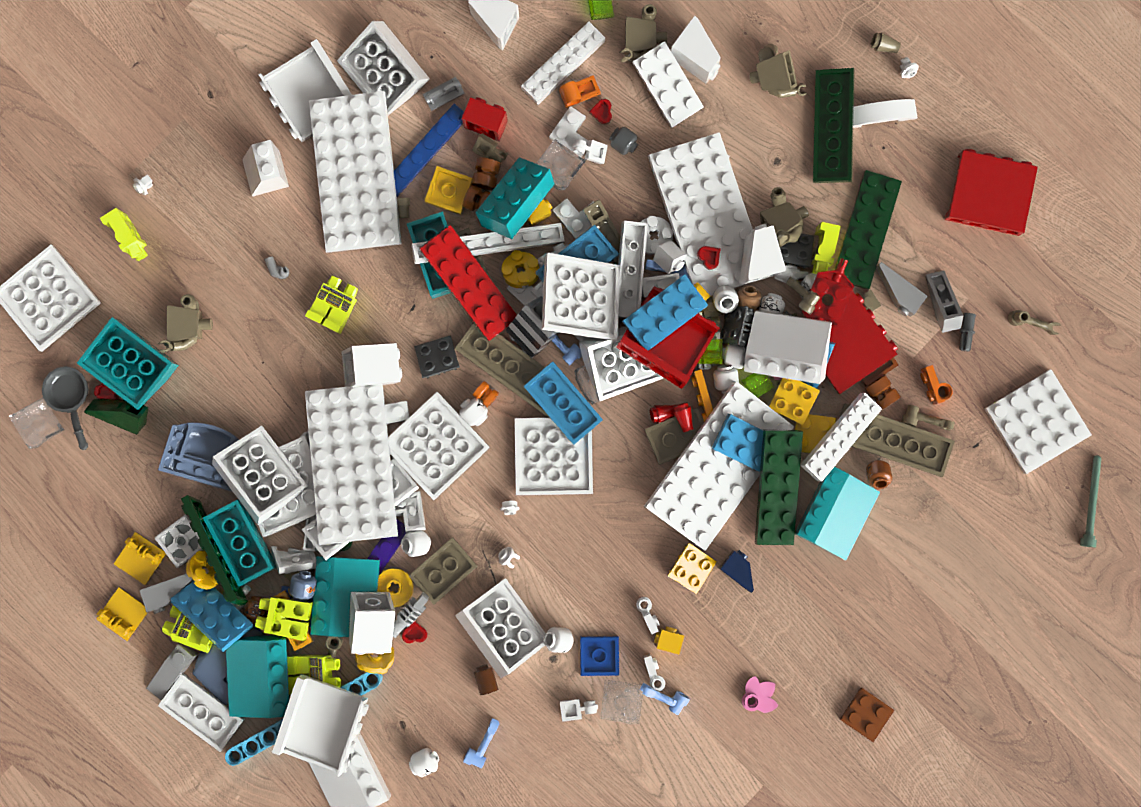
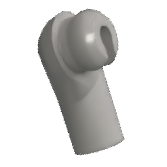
[264,257,289,279]

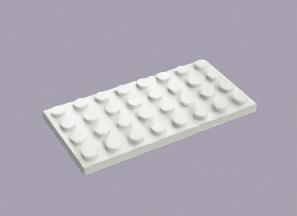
[309,91,402,253]
[648,132,752,296]
[644,381,794,551]
[305,384,398,545]

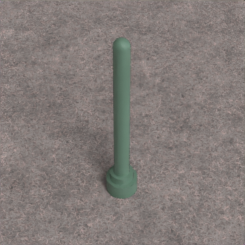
[1080,455,1101,548]

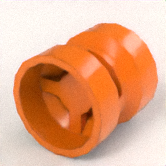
[473,381,499,408]

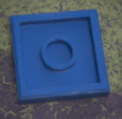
[580,636,619,676]

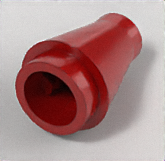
[673,402,694,432]
[649,404,677,424]

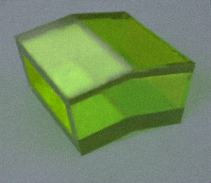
[588,0,614,20]
[698,339,723,364]
[741,373,774,398]

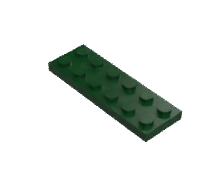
[813,68,855,183]
[835,170,902,290]
[755,429,803,545]
[181,495,248,606]

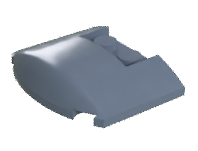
[158,422,239,492]
[192,620,266,705]

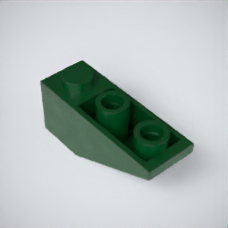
[84,399,148,435]

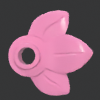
[742,676,778,713]

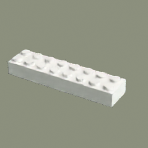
[521,22,605,105]
[618,220,648,319]
[800,393,882,482]

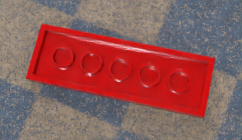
[418,225,517,341]

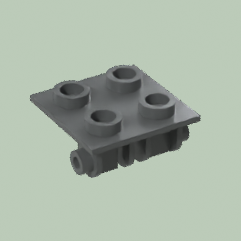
[780,233,814,269]
[720,306,754,347]
[414,335,460,379]

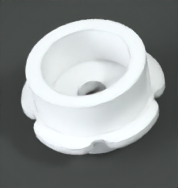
[500,501,519,515]

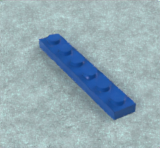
[394,103,464,197]

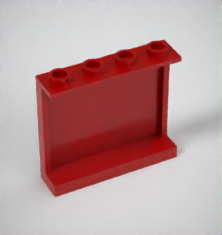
[945,149,1038,236]
[616,286,720,389]
[825,291,898,394]

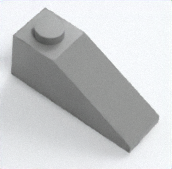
[876,262,928,317]
[926,271,963,333]
[140,574,194,614]
[146,643,199,700]

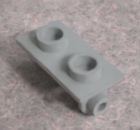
[423,77,465,111]

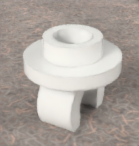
[900,57,918,78]
[133,175,153,195]
[498,547,520,568]

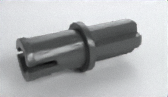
[959,313,976,352]

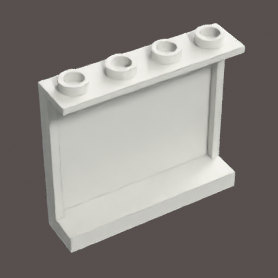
[259,39,352,142]
[272,674,369,777]

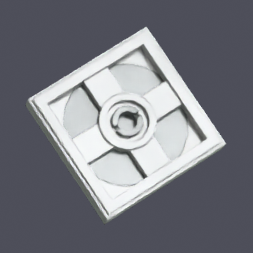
[154,514,203,568]

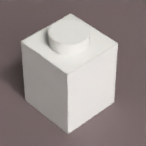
[653,240,687,274]

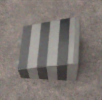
[505,296,560,358]

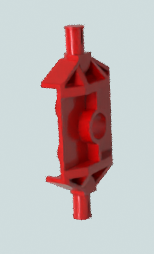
[801,258,855,327]

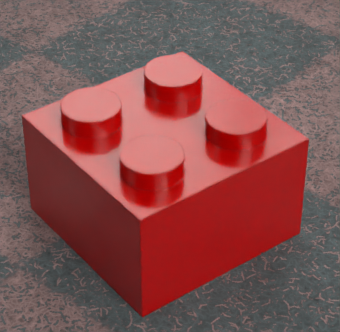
[462,97,508,142]

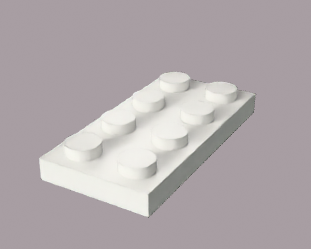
[632,41,704,128]
[158,673,245,752]

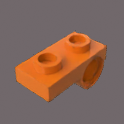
[559,75,601,108]
[920,365,953,405]

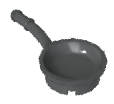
[42,366,89,450]

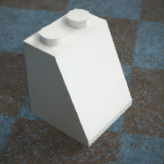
[468,0,519,51]
[671,16,721,84]
[242,140,289,196]
[739,224,786,285]
[342,343,402,387]
[349,592,395,655]

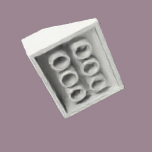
[337,21,430,115]
[744,310,832,384]
[579,326,663,401]
[212,426,307,525]
[455,578,546,678]
[309,733,391,807]

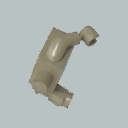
[619,4,667,62]
[750,44,807,98]
[760,187,809,248]
[158,294,213,353]

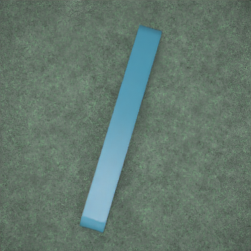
[225,672,383,766]

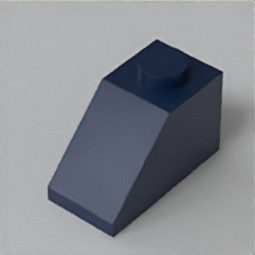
[718,550,754,593]

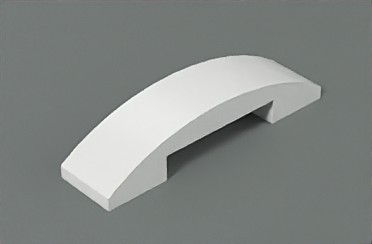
[853,99,917,128]

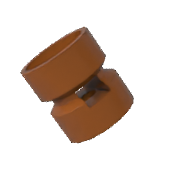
[471,157,501,191]
[462,184,491,211]
[865,375,901,410]

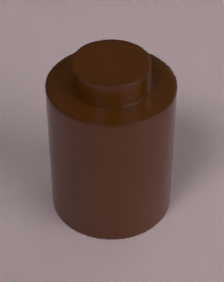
[474,664,499,695]

